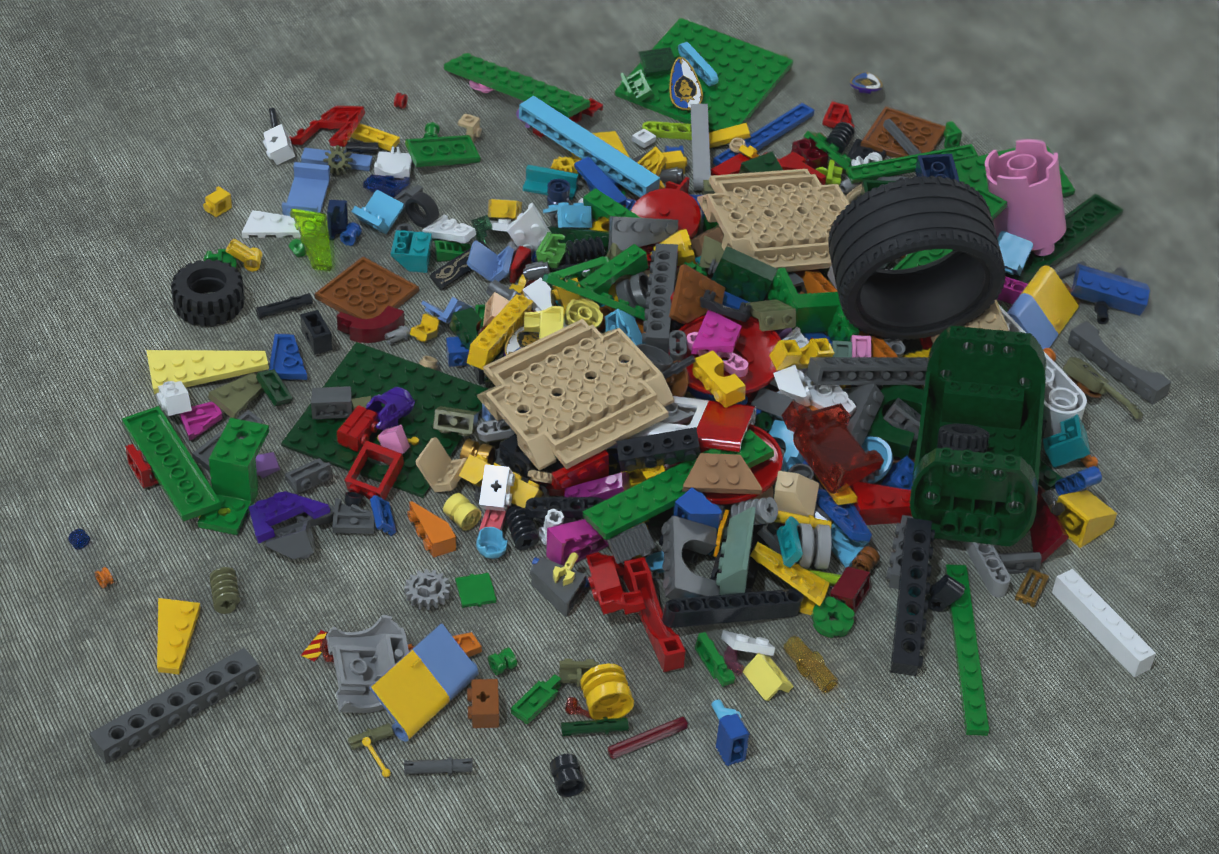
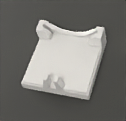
[374,146,413,179]

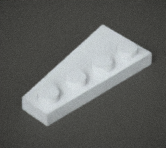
[242,210,322,238]

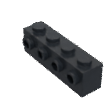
[616,427,701,472]

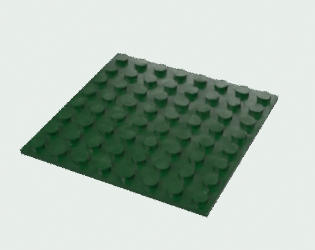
[281,342,488,498]

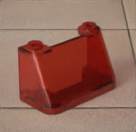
[793,403,884,494]

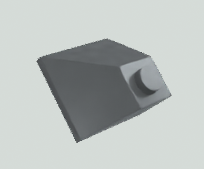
[265,519,315,560]

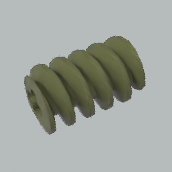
[209,567,240,614]

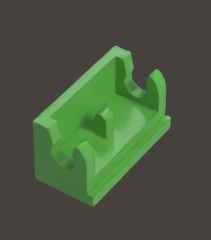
[536,232,566,268]

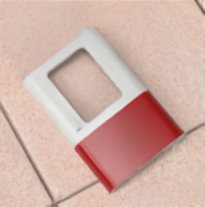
[630,396,756,452]

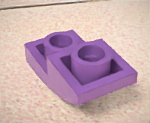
[256,452,280,478]

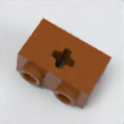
[467,679,499,728]

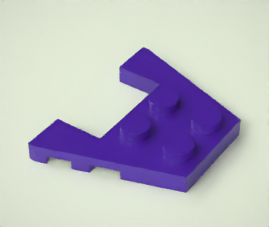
[249,491,330,544]

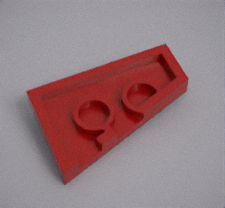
[551,450,609,491]

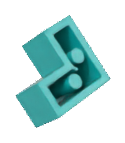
[1043,414,1091,468]

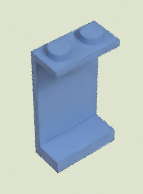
[282,162,330,220]

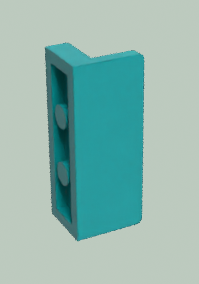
[523,165,578,200]

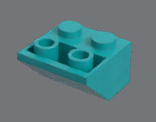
[391,230,432,273]

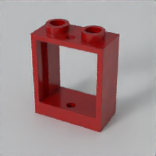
[344,441,405,500]

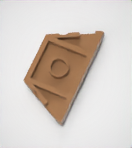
[682,453,762,494]

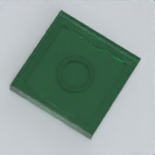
[639,47,675,77]

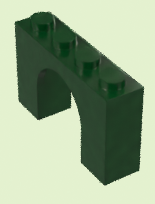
[866,385,924,458]

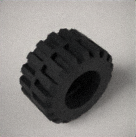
[937,424,989,453]

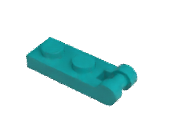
[777,516,803,568]

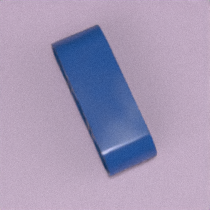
[1055,466,1102,496]

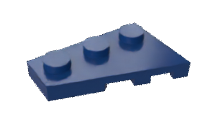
[269,334,307,380]

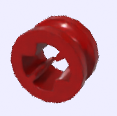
[394,92,408,109]

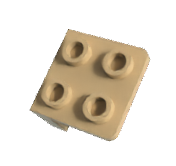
[416,438,467,493]

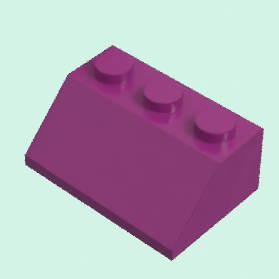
[565,472,630,510]

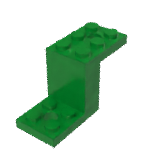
[768,268,859,342]
[198,417,269,535]

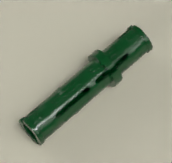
[561,717,629,737]

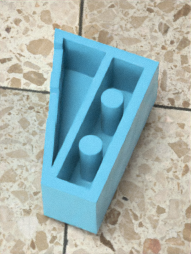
[605,309,642,363]

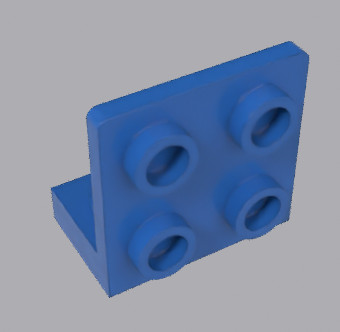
[880,456,914,490]

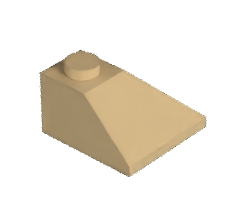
[774,471,819,516]

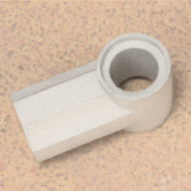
[539,509,564,545]

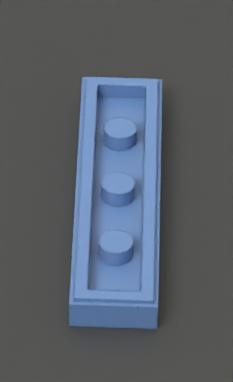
[301,148,373,171]

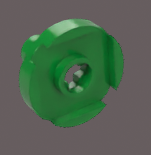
[811,597,854,638]

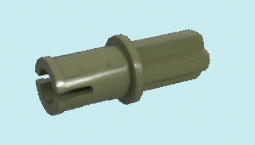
[348,723,393,750]

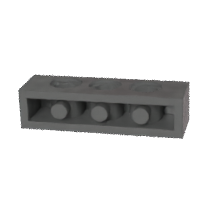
[886,515,921,589]

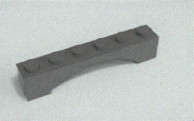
[1068,321,1171,405]

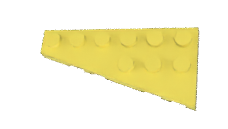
[146,350,269,394]

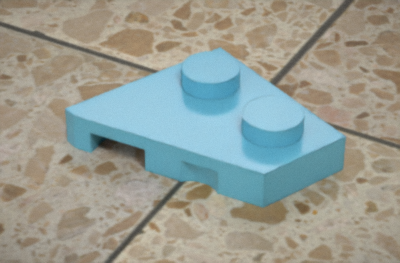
[831,522,869,568]

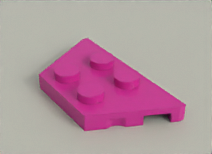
[691,310,742,354]

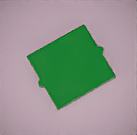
[455,573,496,608]

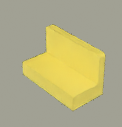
[743,653,794,701]

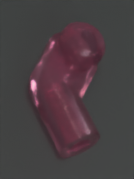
[723,646,744,675]

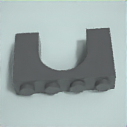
[811,383,884,454]
[662,516,719,599]

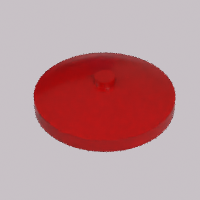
[631,188,701,248]

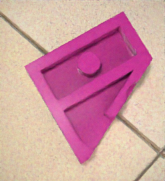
[179,402,223,441]

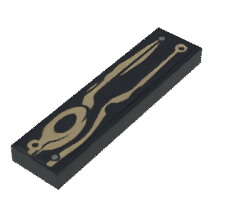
[429,240,492,290]

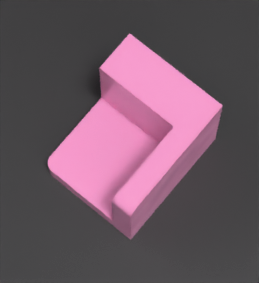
[378,425,410,454]

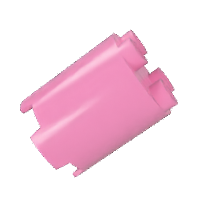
[985,139,1066,256]

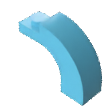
[769,420,809,472]

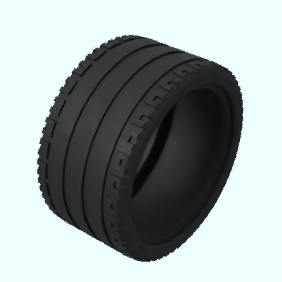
[828,176,1006,340]

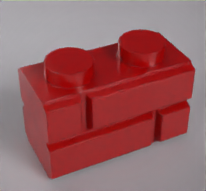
[337,405,379,451]

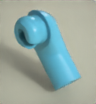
[711,699,742,720]

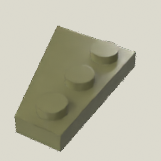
[208,373,264,418]

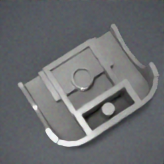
[326,615,409,713]

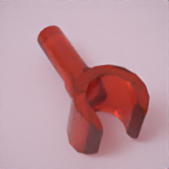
[565,697,592,719]

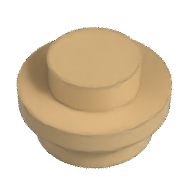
[729,138,746,153]
[419,356,438,370]

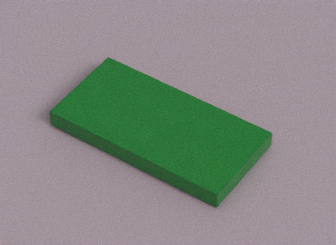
[405,135,481,167]

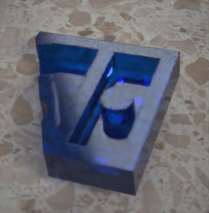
[363,174,410,197]

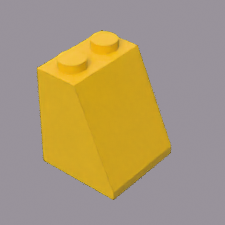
[1055,490,1117,548]

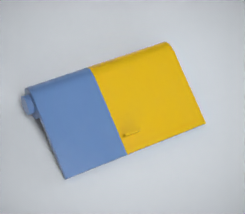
[1007,265,1079,349]
[369,623,478,742]

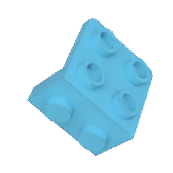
[543,203,592,228]
[997,231,1033,276]

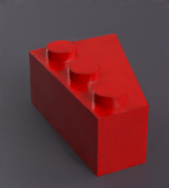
[850,480,912,525]

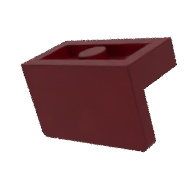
[830,567,872,614]

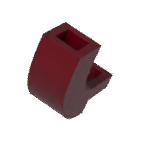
[337,306,405,343]

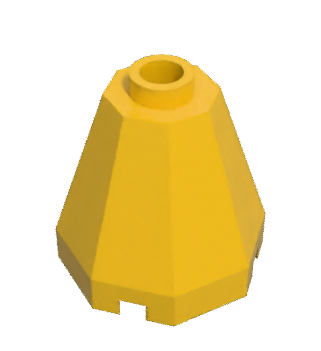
[651,229,696,266]

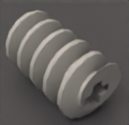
[731,497,778,525]

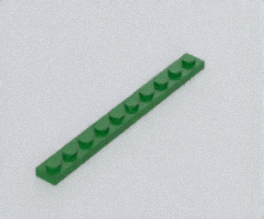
[945,564,989,736]

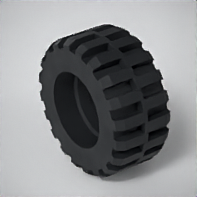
[171,259,245,327]

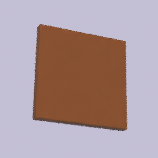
[861,106,946,158]
[315,257,419,319]

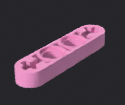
[687,332,748,377]

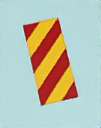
[301,630,328,662]

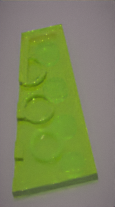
[289,209,332,271]

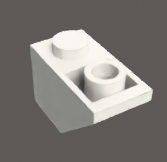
[773,365,812,406]

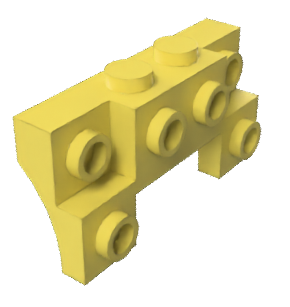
[524,306,563,339]

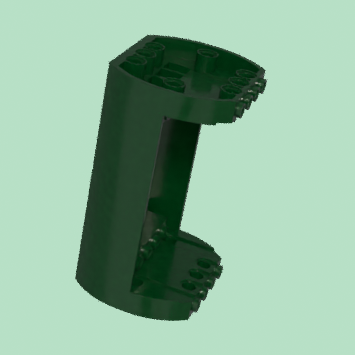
[910,326,1047,547]

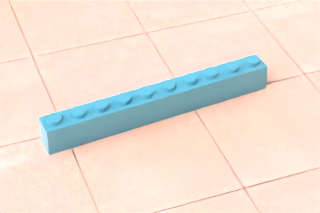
[519,96,660,198]

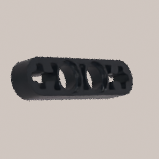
[525,497,604,518]

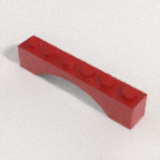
[623,557,686,672]

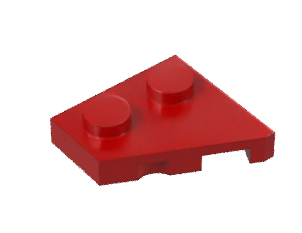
[822,101,855,128]

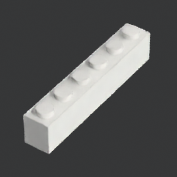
[1052,569,1156,677]

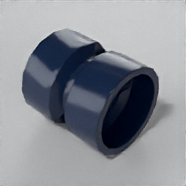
[547,179,570,208]

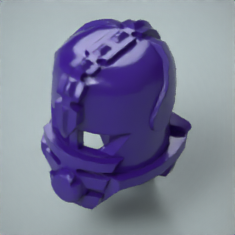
[366,387,415,430]

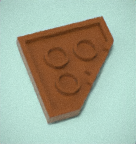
[669,264,725,324]

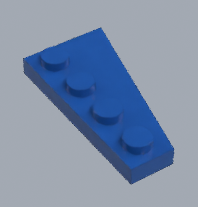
[816,489,872,542]

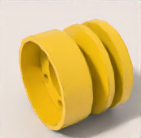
[580,663,634,720]

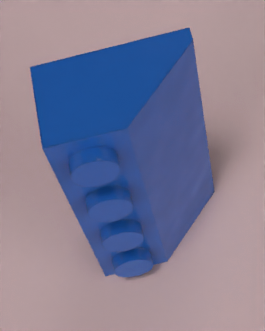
[1071,264,1150,316]

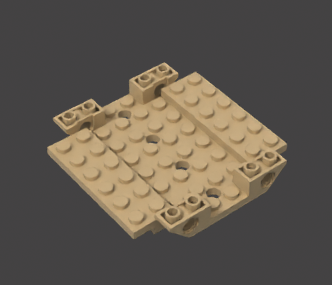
[697,169,849,272]
[477,319,674,471]

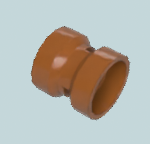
[852,546,880,572]

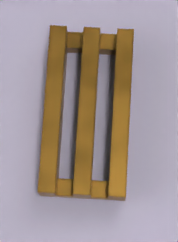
[1014,568,1049,608]

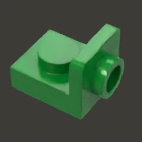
[944,121,962,149]

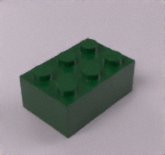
[711,246,777,302]

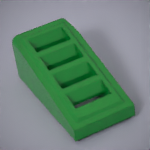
[434,240,471,262]

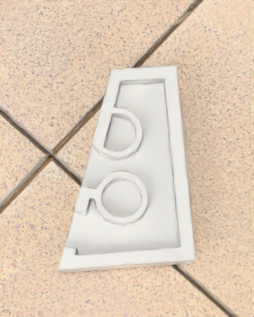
[422,215,476,243]

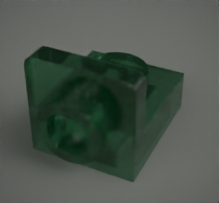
[471,215,492,244]

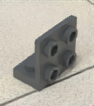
[311,386,352,419]

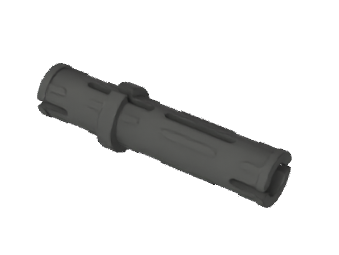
[404,757,473,775]

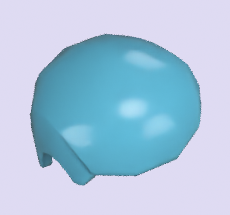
[476,527,508,559]

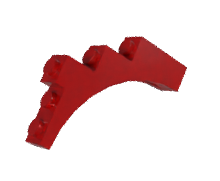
[711,151,826,185]

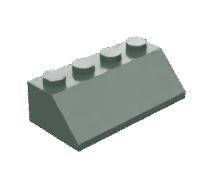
[716,507,756,595]

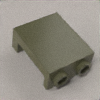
[746,299,796,331]

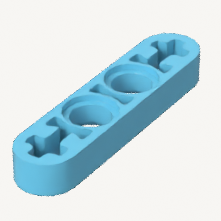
[678,42,718,86]

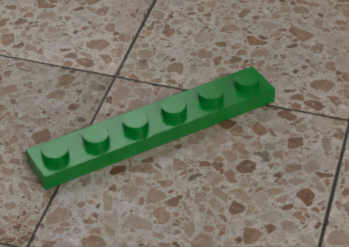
[542,272,647,321]

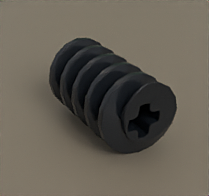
[826,122,855,154]
[565,237,605,263]
[505,506,539,550]

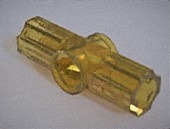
[783,636,838,693]

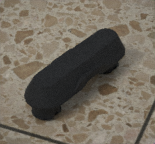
[700,290,752,322]

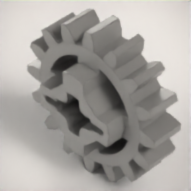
[404,569,450,610]

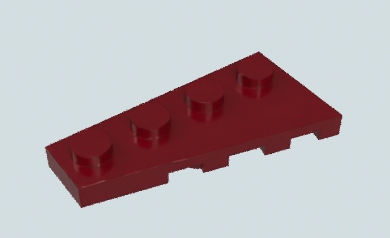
[1030,486,1069,564]

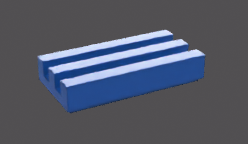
[370,495,396,536]

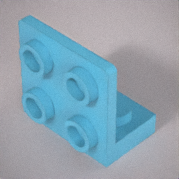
[351,190,405,234]

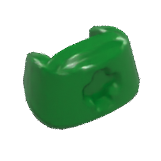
[288,239,306,258]

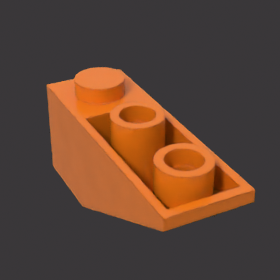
[407,501,456,558]

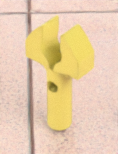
[553,552,578,586]

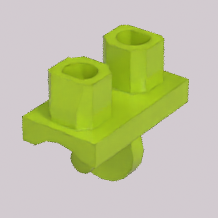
[815,160,843,186]

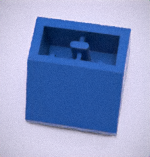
[674,487,722,534]

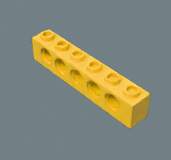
[467,294,533,370]

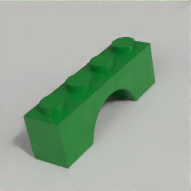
[583,188,641,221]
[579,244,648,304]

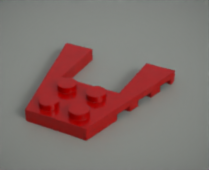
[289,106,366,147]

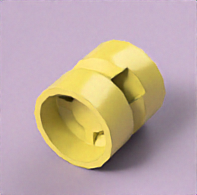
[443,493,481,531]

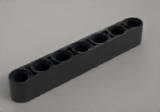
[662,589,804,628]

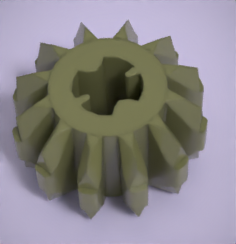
[323,145,353,175]

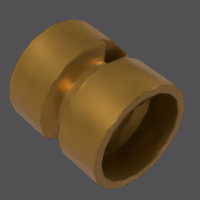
[460,439,495,465]

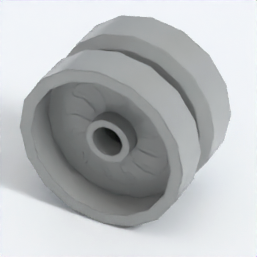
[795,523,831,570]

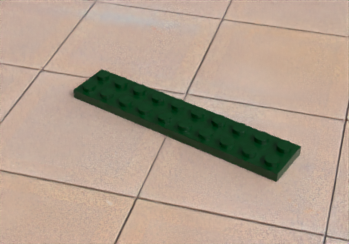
[1005,193,1124,284]

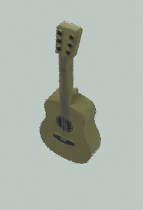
[1063,357,1143,419]

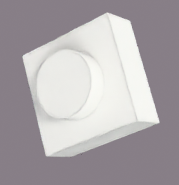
[632,129,656,148]

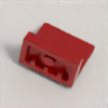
[125,444,159,489]

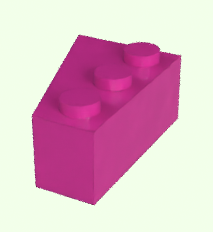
[546,519,609,566]

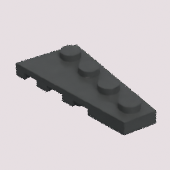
[608,216,678,251]

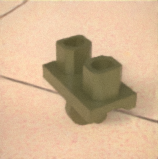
[559,658,599,687]

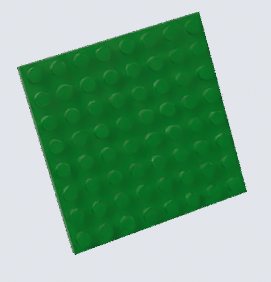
[615,18,793,132]

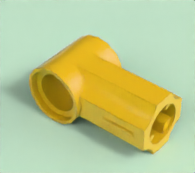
[226,238,263,272]

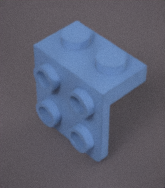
[467,240,514,282]
[421,297,476,324]

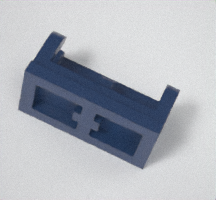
[327,200,348,240]

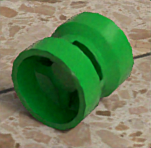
[488,647,517,676]

